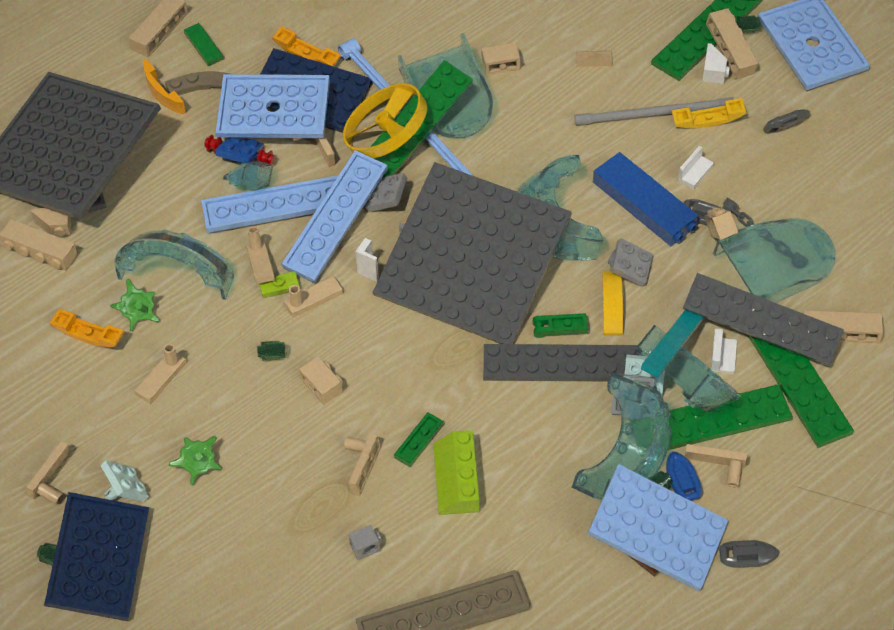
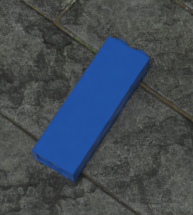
[593,152,699,247]

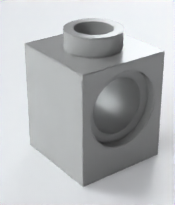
[348,525,382,560]

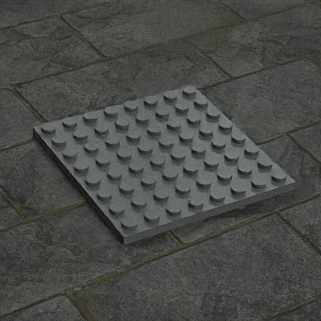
[0,72,161,220]
[372,162,572,345]

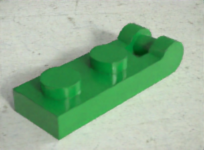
[532,313,588,338]

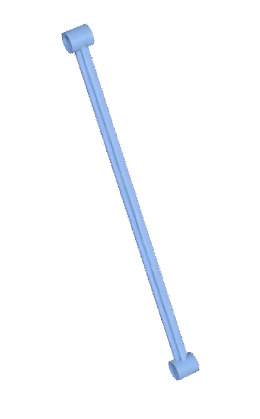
[338,38,473,176]

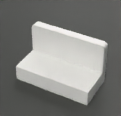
[678,146,714,190]
[355,238,379,282]
[711,328,737,374]

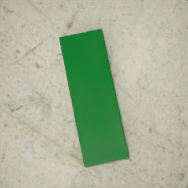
[184,23,223,66]
[394,412,444,467]

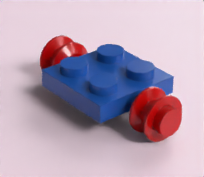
[204,134,275,168]

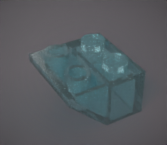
[223,161,274,191]

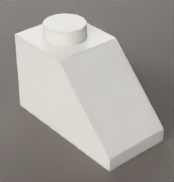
[703,43,730,84]

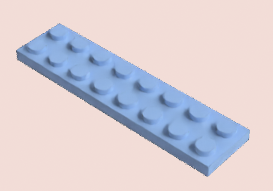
[282,150,387,283]
[201,175,339,233]

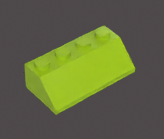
[433,430,479,515]

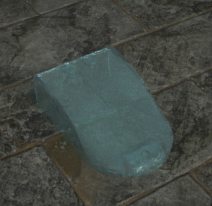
[398,33,493,138]
[713,218,835,303]

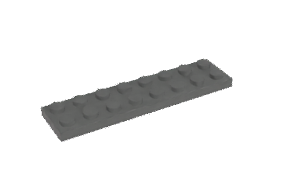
[683,273,844,366]
[483,344,639,382]

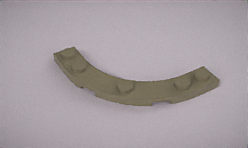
[165,71,274,112]

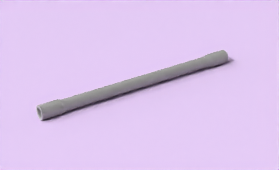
[574,97,734,125]

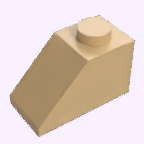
[31,208,72,237]

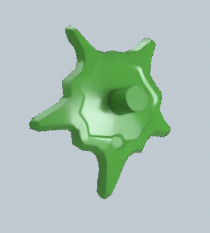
[110,279,159,331]
[169,436,222,486]

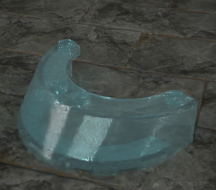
[517,155,603,260]
[115,230,234,300]
[635,325,741,412]
[571,372,672,500]

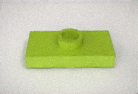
[259,272,299,298]

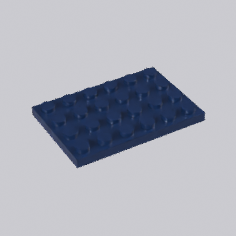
[260,48,372,133]
[44,492,149,621]

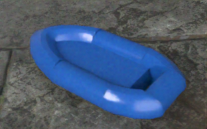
[666,451,702,501]

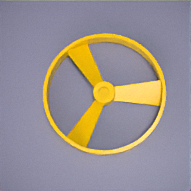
[343,83,427,158]

